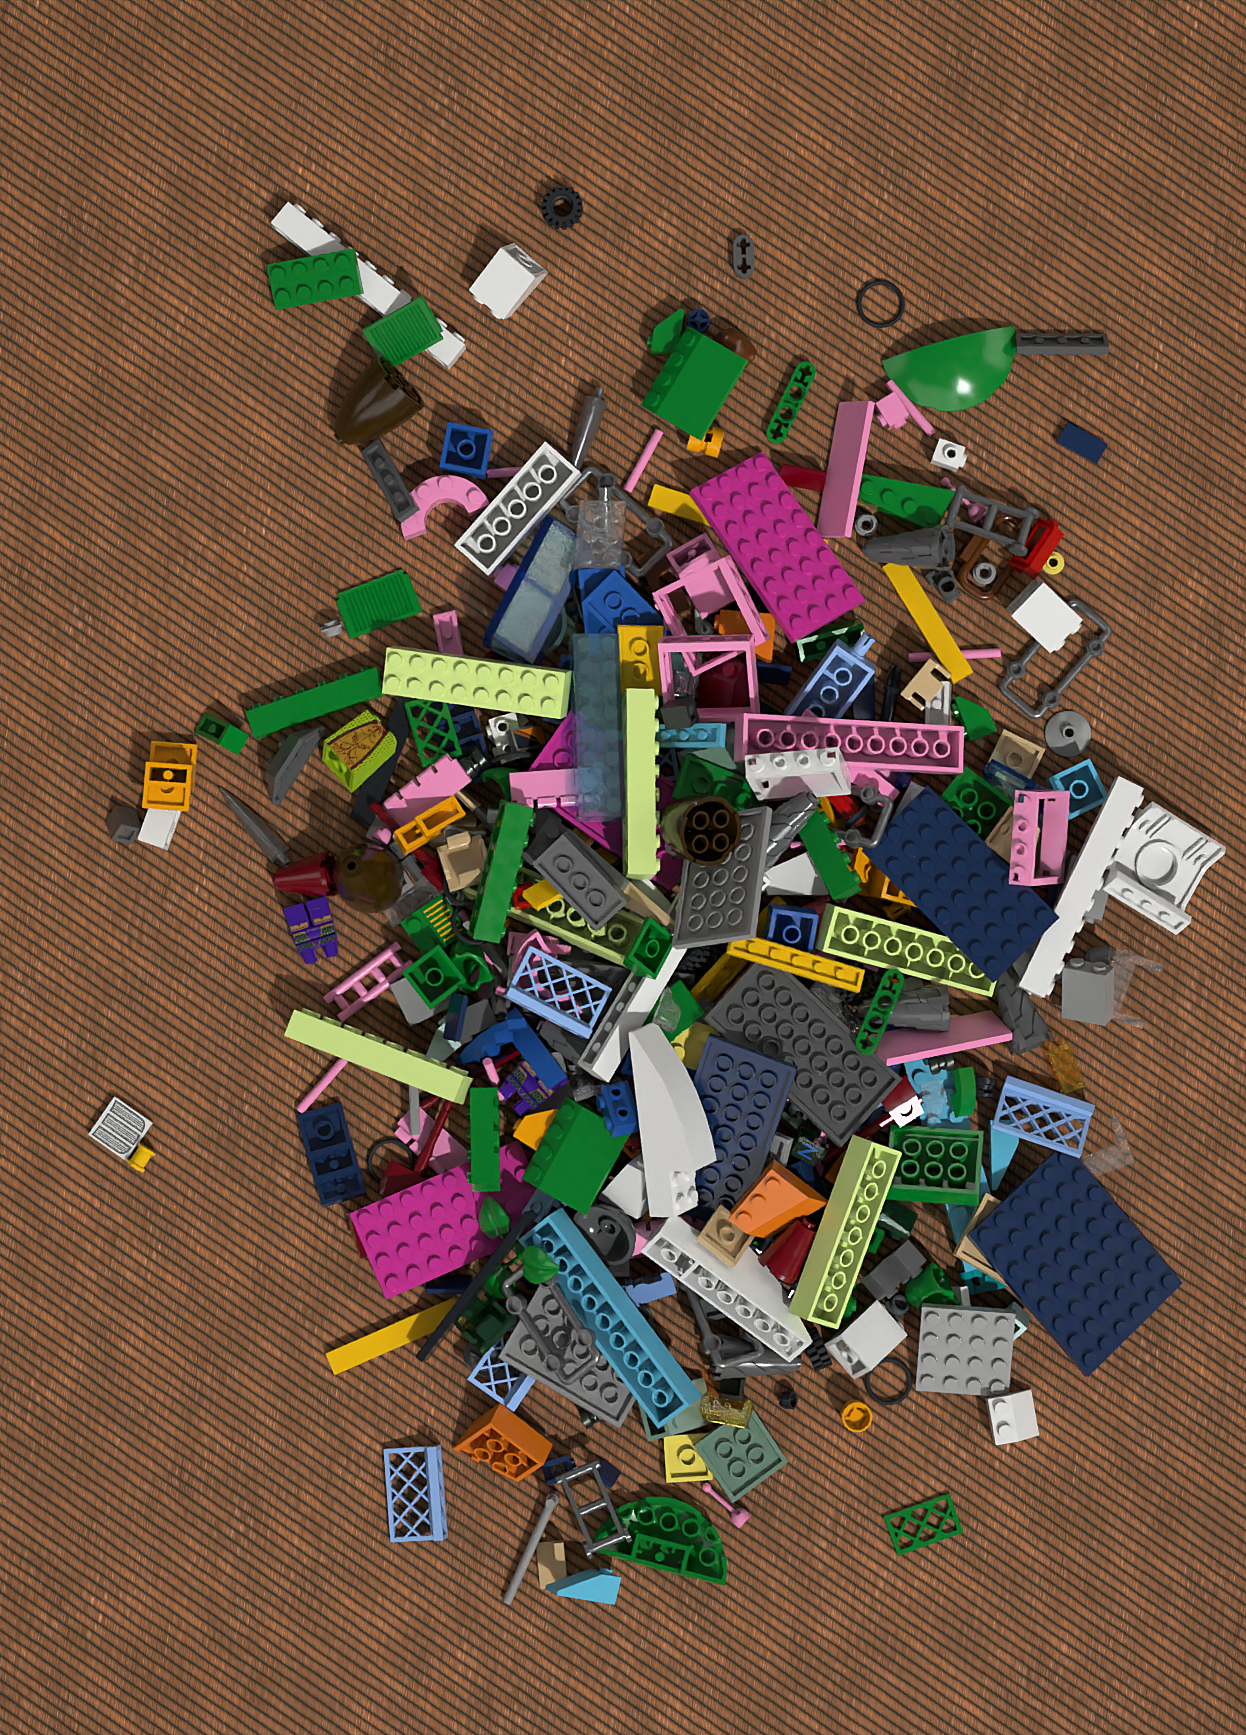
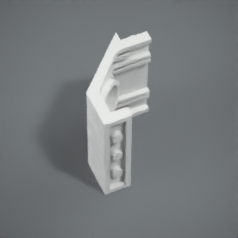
[1103,801,1226,935]

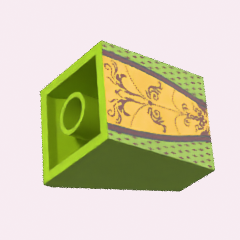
[322,710,397,793]

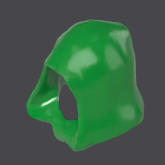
[448,939,494,995]
[905,1263,961,1311]

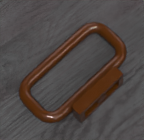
[955,512,1032,601]

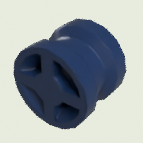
[687,309,710,334]

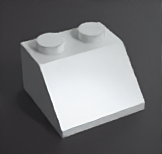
[985,1389,1039,1445]

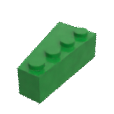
[857,474,955,530]

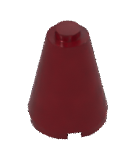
[272,850,337,897]
[758,1217,817,1284]

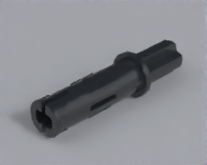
[880,665,902,722]

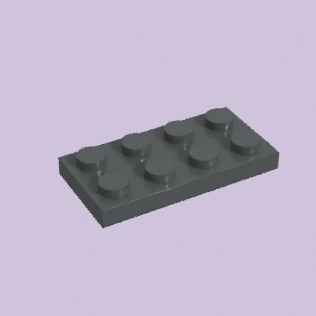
[532,832,630,932]

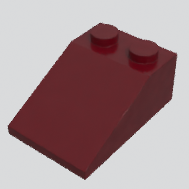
[696,652,759,724]

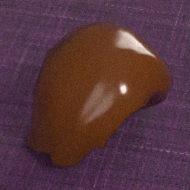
[712,328,757,369]

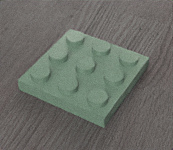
[692,1404,788,1503]

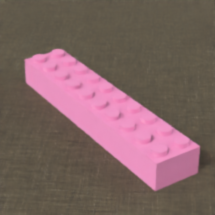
[734,713,964,775]

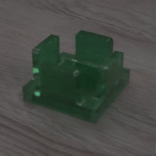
[454,1291,517,1355]

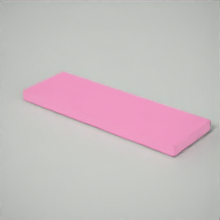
[817,401,875,538]
[866,1010,1013,1066]

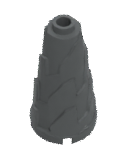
[863,525,955,571]
[764,791,819,872]
[994,966,1054,1056]
[858,984,949,1031]
[535,1019,612,1085]
[709,1333,801,1381]

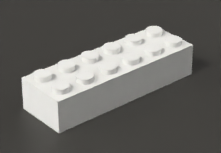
[454,441,581,578]

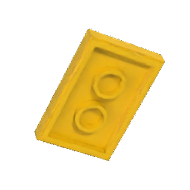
[617,624,665,696]

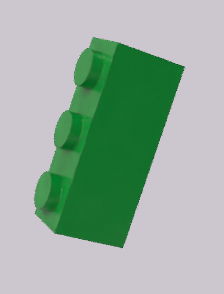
[794,618,867,662]

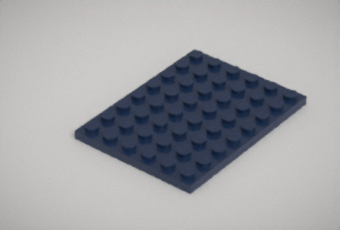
[966,1150,1182,1377]

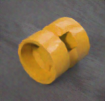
[687,426,725,458]
[840,1400,872,1432]

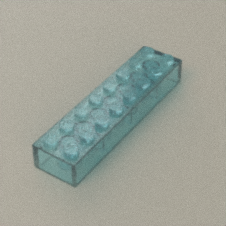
[569,634,626,822]

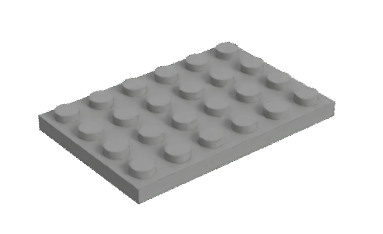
[672,806,772,950]
[498,1285,636,1429]

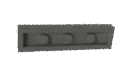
[1016,333,1109,356]
[361,439,420,523]

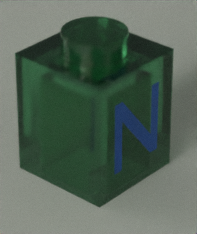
[790,1126,828,1167]

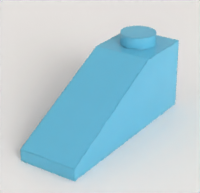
[988,1120,1023,1190]
[545,1566,622,1605]

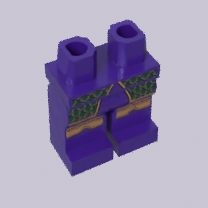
[283,896,339,965]
[498,1060,569,1116]

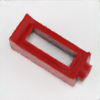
[1008,517,1064,580]

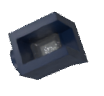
[541,1454,576,1486]

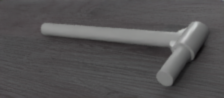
[502,1490,560,1605]

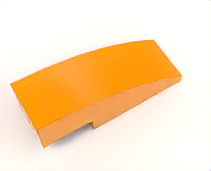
[392,795,466,856]

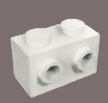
[486,712,528,765]

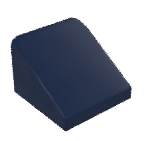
[593,1459,621,1488]

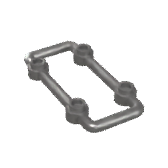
[558,466,674,578]
[999,599,1112,719]
[776,784,893,849]
[501,1264,601,1385]
[677,1279,764,1369]

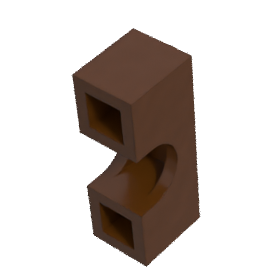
[635,546,691,617]

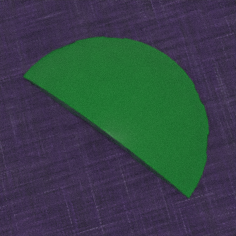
[882,326,1016,412]
[592,1497,727,1586]

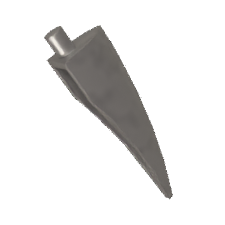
[569,387,607,470]
[219,787,291,866]

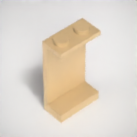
[984,806,1071,889]

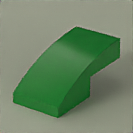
[950,1066,976,1118]

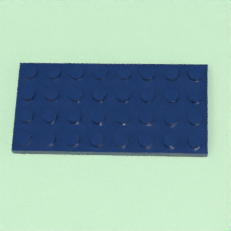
[861,785,1060,983]
[684,1033,798,1222]

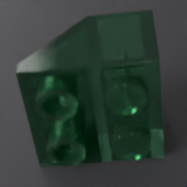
[875,1199,919,1241]

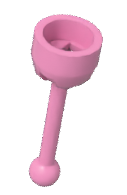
[941,477,988,523]
[371,794,403,845]
[702,1483,751,1528]

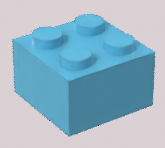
[1045,758,1107,820]

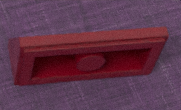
[780,463,827,492]

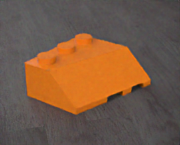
[728,1159,828,1239]
[452,1403,553,1482]

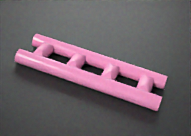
[323,941,413,1022]

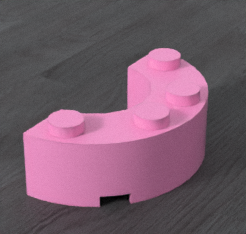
[401,475,490,541]
[512,928,582,1016]

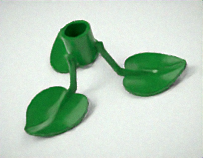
[478,1196,560,1298]

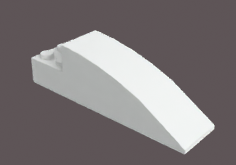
[628,1022,717,1217]
[641,1216,812,1363]

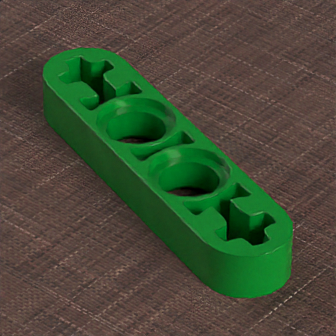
[766,361,816,445]
[856,969,905,1056]

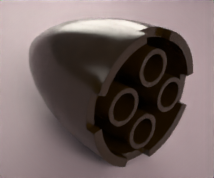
[334,356,425,445]
[658,794,741,867]
[332,843,404,914]

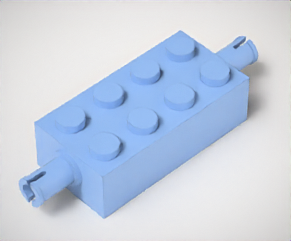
[784,631,876,719]

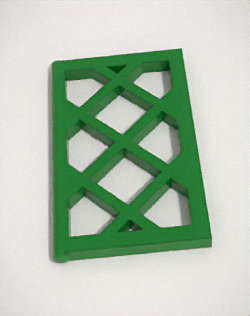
[404,699,462,767]
[883,1493,963,1556]

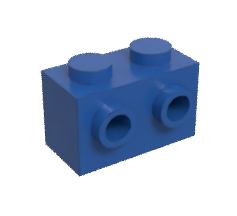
[596,1081,639,1138]

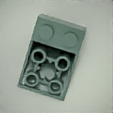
[638,1377,715,1441]

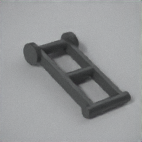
[944,485,1040,556]
[555,1458,632,1559]

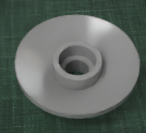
[1045,711,1091,757]

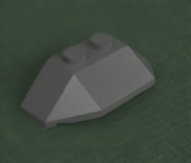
[265,726,328,808]

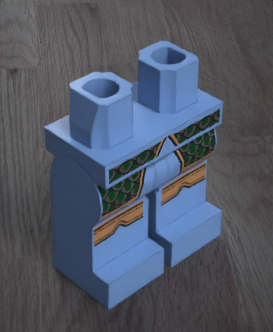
[621,1266,677,1308]

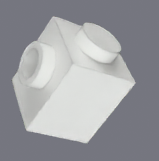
[930,438,967,472]

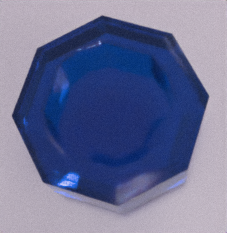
[894,772,914,794]

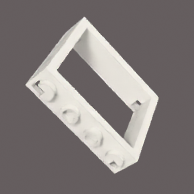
[745,747,851,802]

